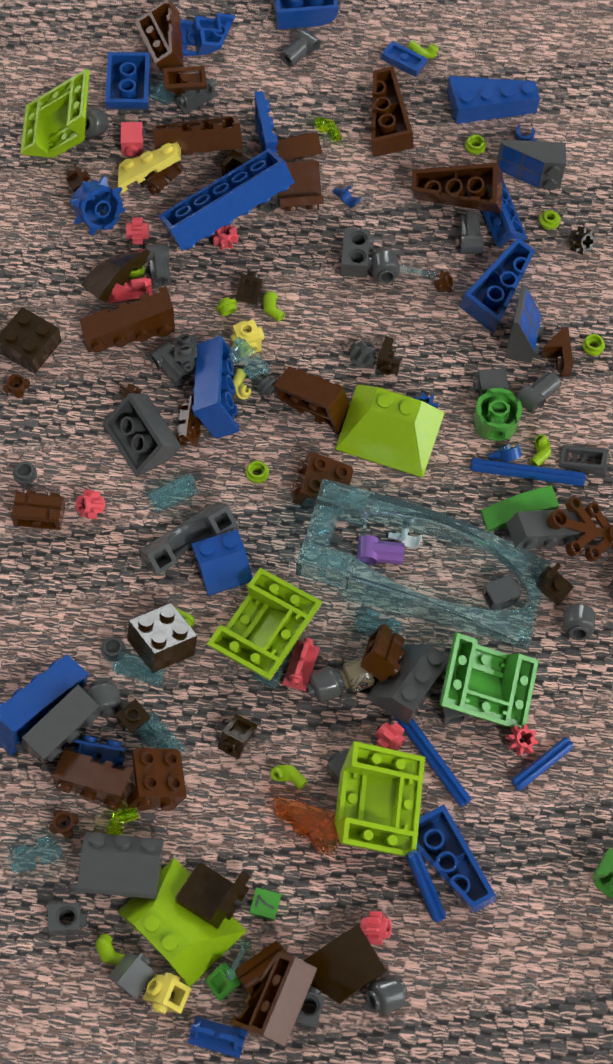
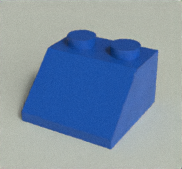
[192,529,253,596]

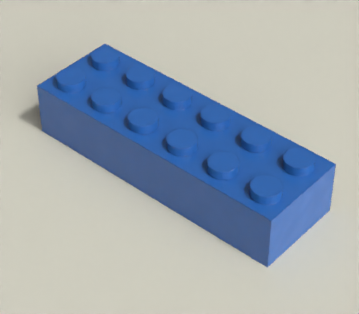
[158,148,295,251]

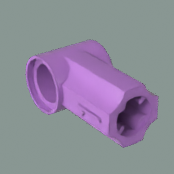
[356,535,405,565]

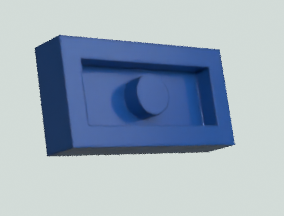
[381,41,427,77]

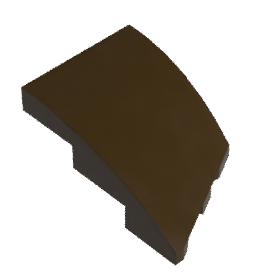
[82,249,151,302]
[303,924,387,1004]

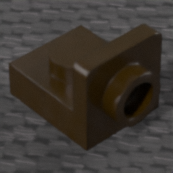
[221,150,250,176]
[235,272,264,306]
[376,336,400,375]
[536,563,574,606]
[116,699,150,733]
[218,714,258,759]

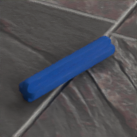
[511,737,574,791]
[406,850,446,922]

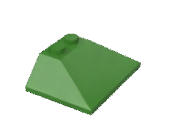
[439,632,539,729]

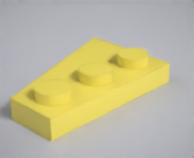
[118,142,181,193]

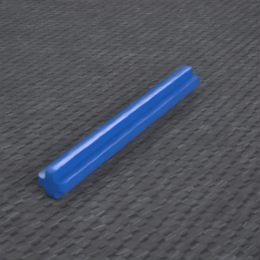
[470,458,586,486]
[394,717,471,807]

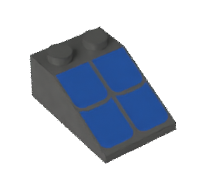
[496,140,566,190]
[505,285,544,363]

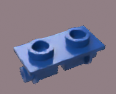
[74,735,128,767]
[188,1017,247,1059]

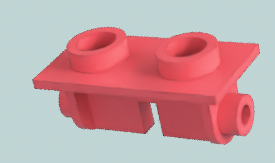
[108,276,153,303]
[282,638,320,692]

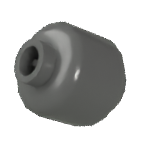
[85,108,109,137]
[371,250,400,283]
[563,603,595,640]
[306,666,345,703]
[86,679,122,718]
[366,975,407,1015]

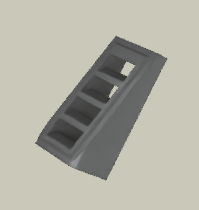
[559,445,610,477]

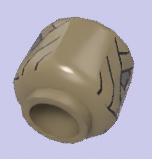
[340,656,374,692]

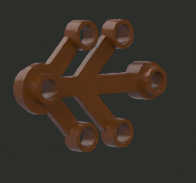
[546,496,613,562]

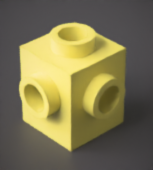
[230,319,264,357]
[143,972,192,1015]

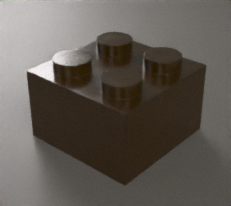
[0,307,62,374]
[127,603,197,673]

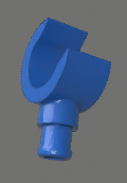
[515,125,536,141]
[333,185,361,208]
[488,443,522,462]

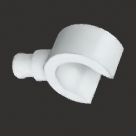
[388,528,422,549]

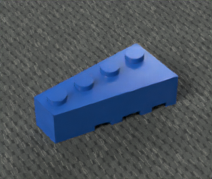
[447,76,540,124]
[459,237,535,333]
[192,336,240,438]
[0,654,88,756]
[416,804,496,914]

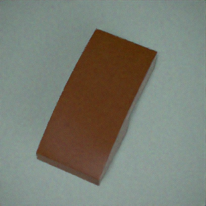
[277,132,323,162]

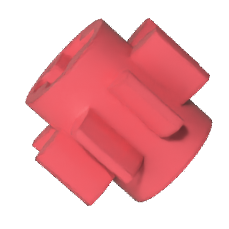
[126,217,149,245]
[212,225,239,250]
[75,490,105,519]
[375,722,406,750]
[505,724,539,756]
[360,911,392,945]

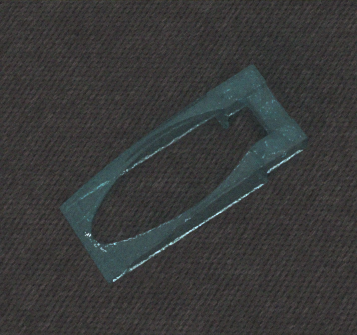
[296,479,550,649]

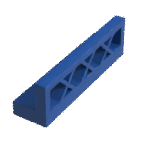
[482,180,528,246]

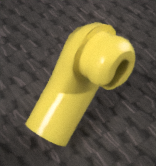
[232,368,251,400]

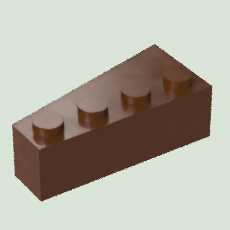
[371,66,414,156]
[152,115,243,155]
[412,162,503,214]
[80,286,175,353]

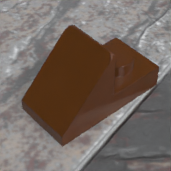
[162,66,207,95]
[541,327,573,377]

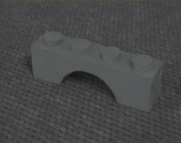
[138,502,238,575]

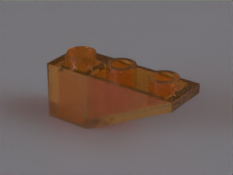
[272,796,341,856]

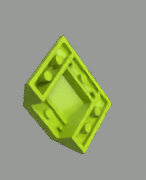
[20,68,90,158]
[335,384,445,478]
[207,568,322,681]
[334,741,425,857]
[117,858,247,987]

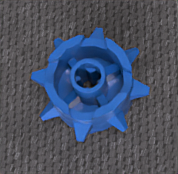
[70,176,125,235]

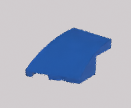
[180,13,235,57]

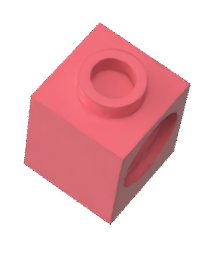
[121,122,143,157]

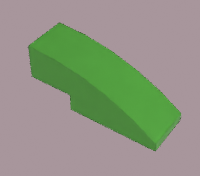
[481,485,559,532]

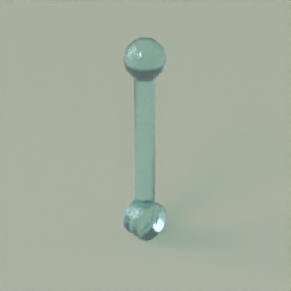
[400,265,439,277]
[225,939,252,980]

